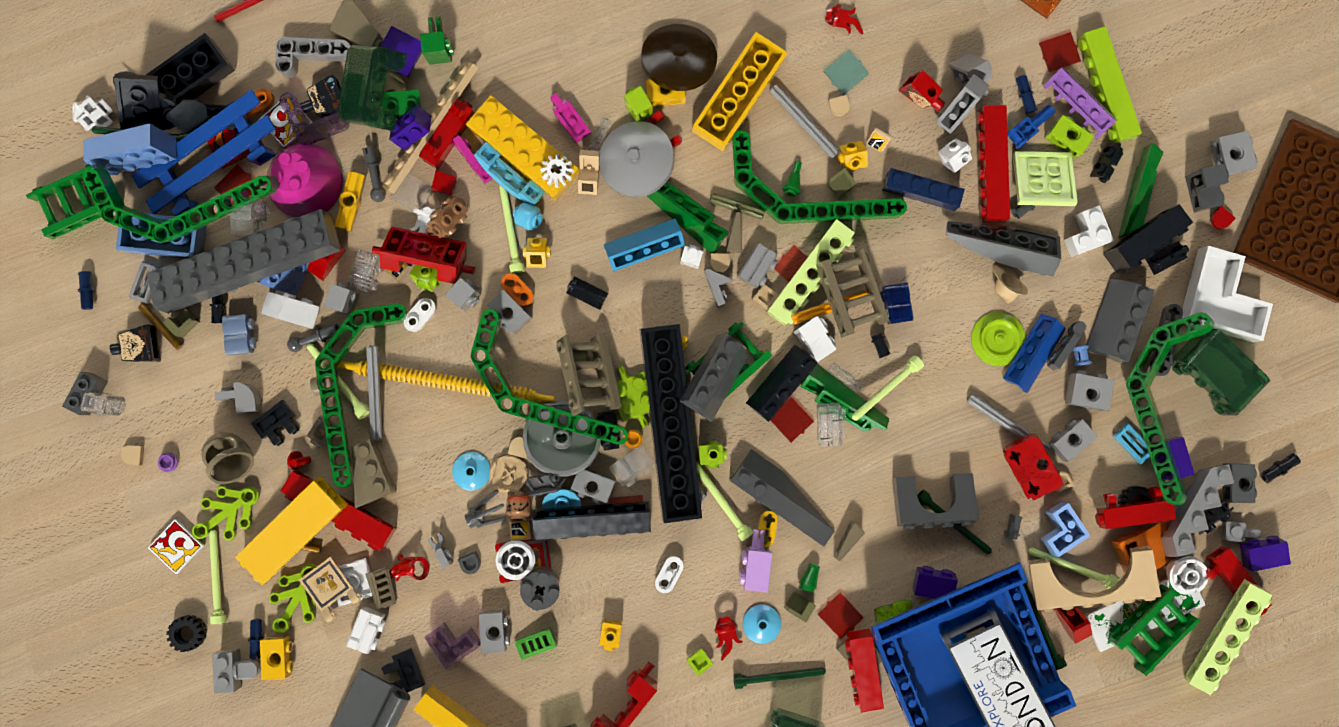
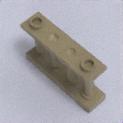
[816,248,889,338]
[556,333,622,416]

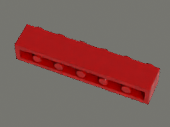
[976,105,1010,222]
[280,470,397,551]

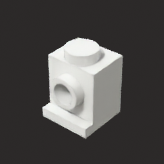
[680,245,704,269]

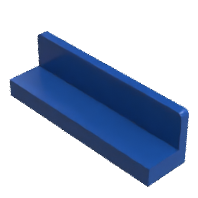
[1003,313,1065,393]

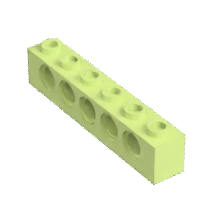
[766,219,855,326]
[1184,579,1272,695]

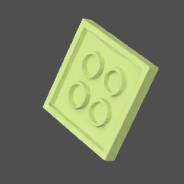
[1013,151,1078,206]

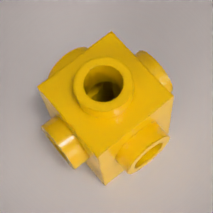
[838,141,868,171]
[523,237,551,268]

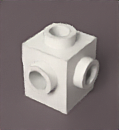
[938,138,972,173]

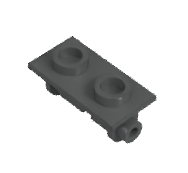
[525,473,566,496]

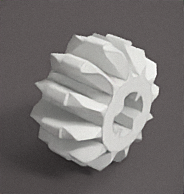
[540,154,574,188]

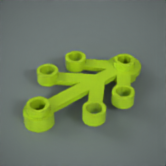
[192,486,259,541]
[269,563,317,634]

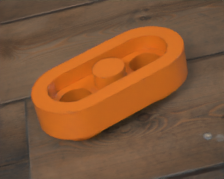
[246,89,275,118]
[501,273,534,307]

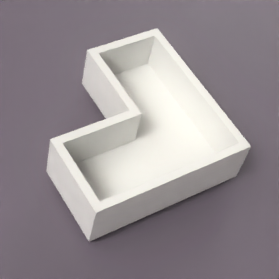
[1182,246,1273,342]

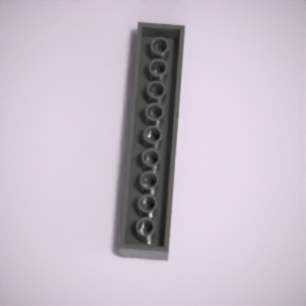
[147,209,341,314]

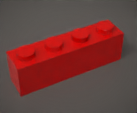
[844,628,884,713]

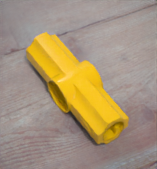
[335,172,366,232]

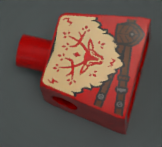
[899,70,945,111]

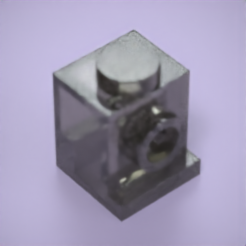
[306,416,337,448]

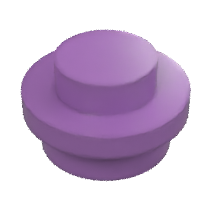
[158,453,178,472]

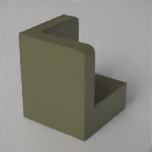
[826,168,856,198]
[162,309,200,338]
[784,592,816,622]

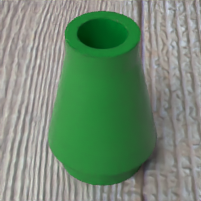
[798,563,820,593]

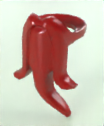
[825,3,864,35]
[389,554,429,581]
[714,616,743,661]

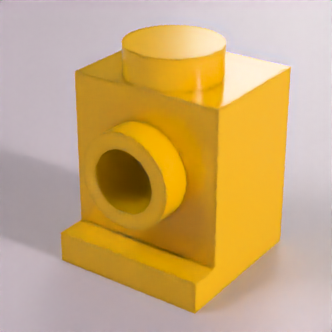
[599,619,623,651]

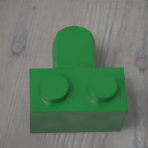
[420,16,454,65]

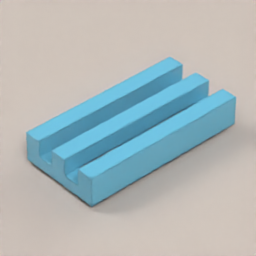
[1113,423,1150,464]

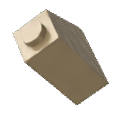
[329,0,383,55]

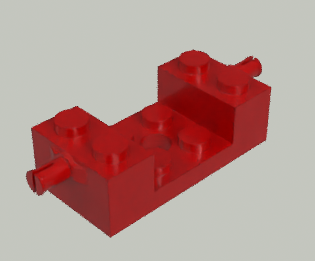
[372,226,475,284]
[590,661,658,727]

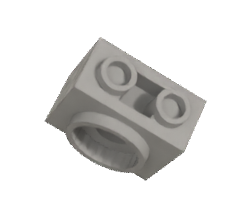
[1210,131,1258,176]
[1065,370,1115,411]

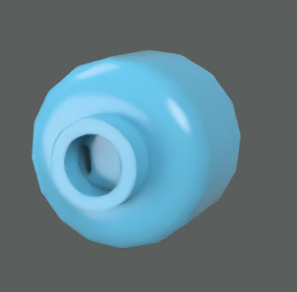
[513,203,543,230]

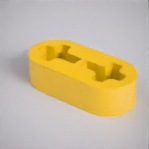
[758,510,778,547]

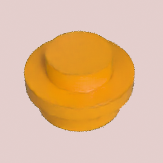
[624,429,643,449]

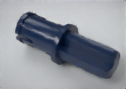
[1016,75,1038,114]
[77,271,94,310]
[248,619,264,659]

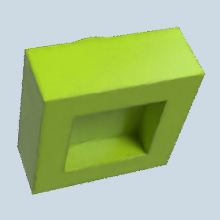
[686,647,713,676]

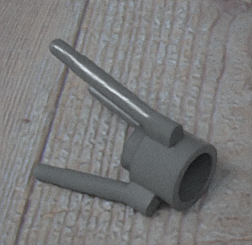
[465,490,506,528]

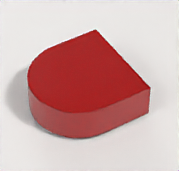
[1210,206,1236,229]

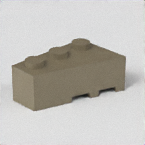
[351,439,396,508]

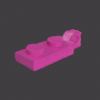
[550,93,591,144]
[453,135,493,184]

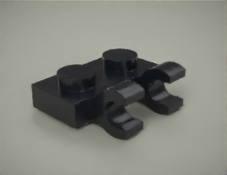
[251,400,300,446]
[381,648,426,693]

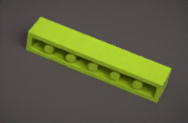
[1078,26,1142,143]

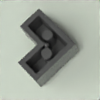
[1185,164,1229,213]

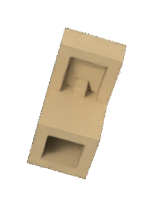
[578,150,600,195]

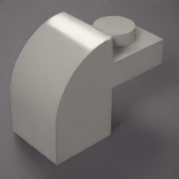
[215,382,262,413]

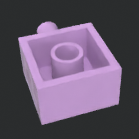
[739,529,772,593]

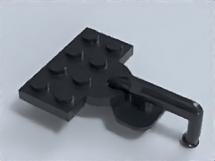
[114,74,236,134]

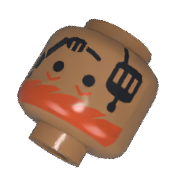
[506,492,532,520]

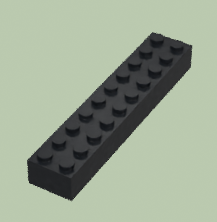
[639,324,702,523]

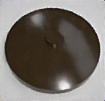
[641,24,717,91]

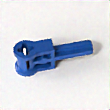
[1008,105,1055,149]

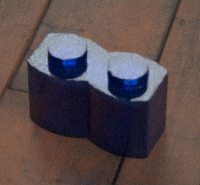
[880,283,913,325]

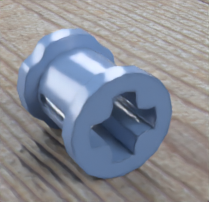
[1072,345,1092,367]

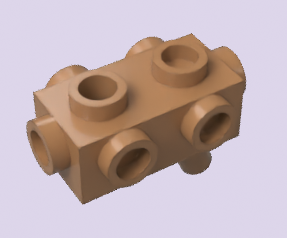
[426,196,468,238]

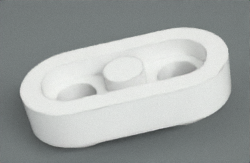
[404,298,437,332]
[655,556,684,593]

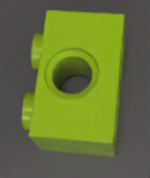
[624,86,653,122]
[1044,115,1094,159]

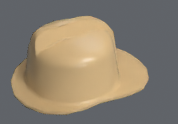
[992,262,1028,303]

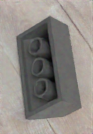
[1086,279,1155,363]
[680,333,748,422]

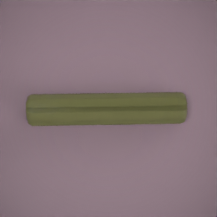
[710,193,765,220]

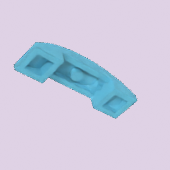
[474,142,545,206]

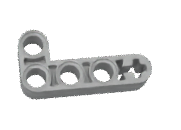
[275,37,356,78]

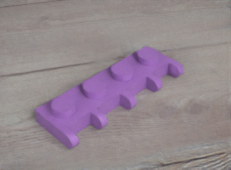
[1043,67,1117,140]

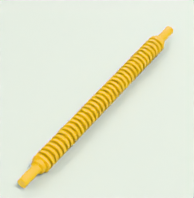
[337,360,555,403]

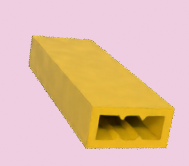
[235,476,348,585]
[413,685,488,727]

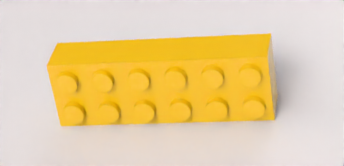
[692,32,788,152]
[466,95,579,202]

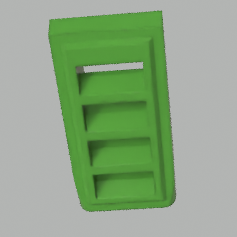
[514,627,558,660]

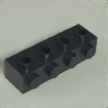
[746,345,818,422]

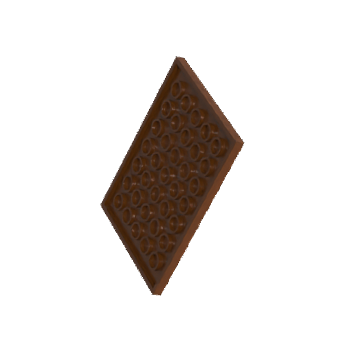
[1233,119,1339,303]

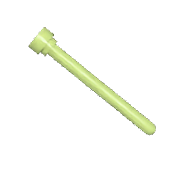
[499,186,525,274]
[307,343,369,419]
[852,355,924,420]
[696,462,753,541]
[209,530,227,624]
[1028,548,1120,589]

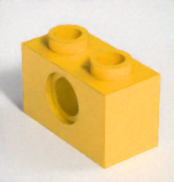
[646,78,686,107]
[260,636,293,680]

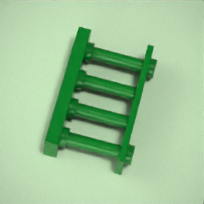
[26,164,115,239]
[685,322,773,397]
[1107,584,1200,676]

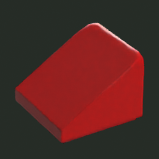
[431,171,457,196]

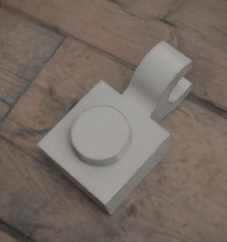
[1222,521,1261,542]
[428,533,453,569]

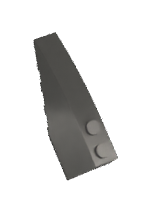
[946,221,1061,277]
[729,449,835,547]

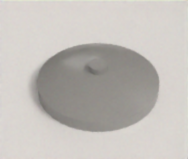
[599,121,675,197]
[523,401,601,477]

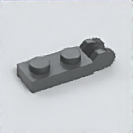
[1047,321,1086,370]

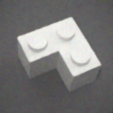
[1064,205,1114,257]
[261,290,319,329]
[794,316,836,362]

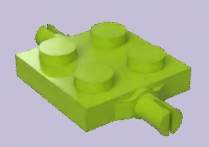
[617,366,649,428]

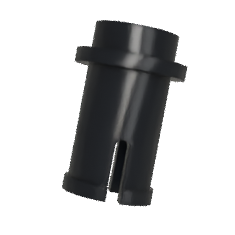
[871,333,891,358]

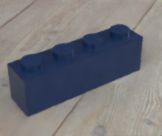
[882,168,965,211]

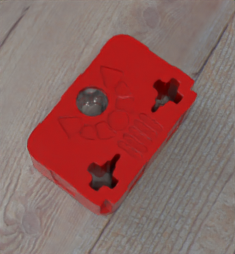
[1003,433,1063,500]

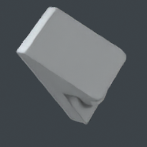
[704,269,733,308]

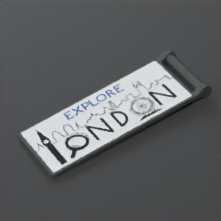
[939,607,1056,727]

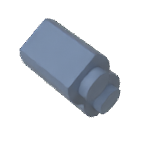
[222,314,256,355]

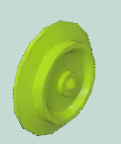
[971,312,1026,366]

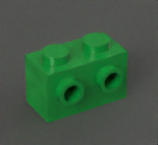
[380,89,421,120]

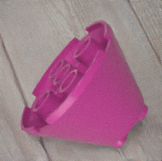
[266,143,343,217]

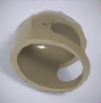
[201,432,254,484]

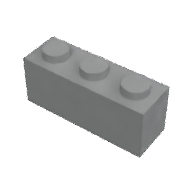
[936,74,990,134]

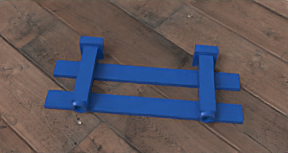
[131,89,276,216]

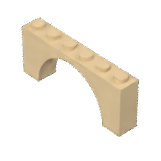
[1029,546,1161,612]

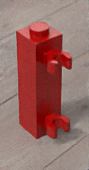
[419,99,475,170]
[1095,486,1176,529]
[1206,546,1272,615]

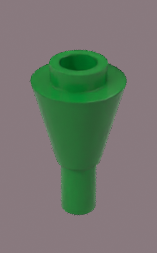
[782,161,802,197]

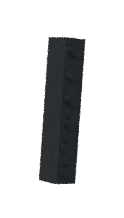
[532,502,651,540]

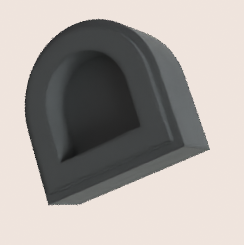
[457,551,481,574]

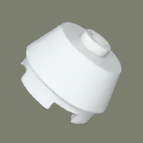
[496,541,535,580]
[1166,556,1208,594]

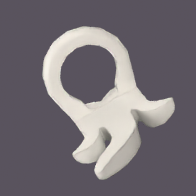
[410,207,436,235]

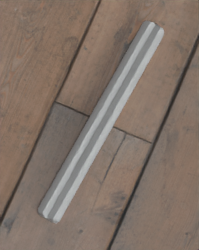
[770,84,839,158]
[366,345,382,440]
[967,394,1051,452]

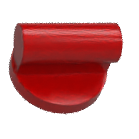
[287,451,311,470]

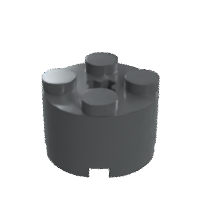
[520,566,560,611]

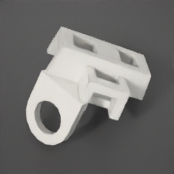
[72,95,113,131]

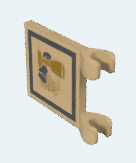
[299,556,362,622]

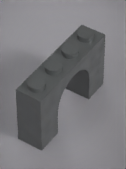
[892,473,979,529]

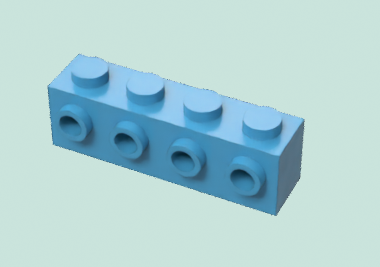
[603,218,686,272]

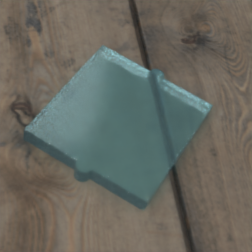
[824,50,869,95]

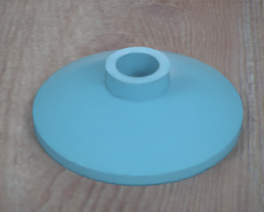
[452,452,491,491]
[542,489,581,509]
[743,604,781,644]

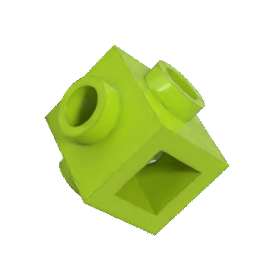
[409,265,442,292]
[699,441,727,468]

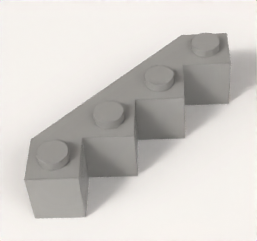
[1161,464,1234,557]

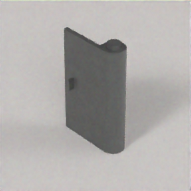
[332,668,411,727]

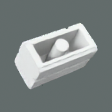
[346,606,387,654]

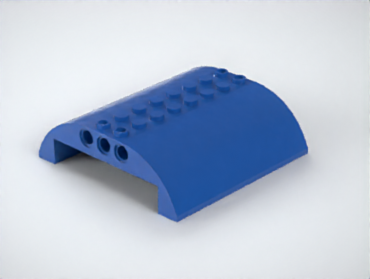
[871,563,1076,727]

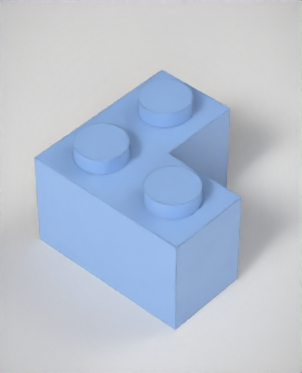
[1040,502,1090,557]

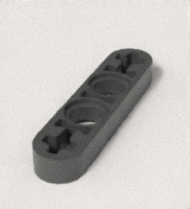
[1150,304,1183,376]

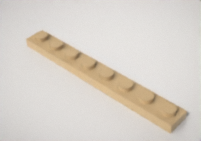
[382,62,478,194]

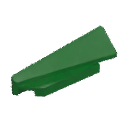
[1118,143,1163,237]
[647,183,729,254]
[800,364,889,431]

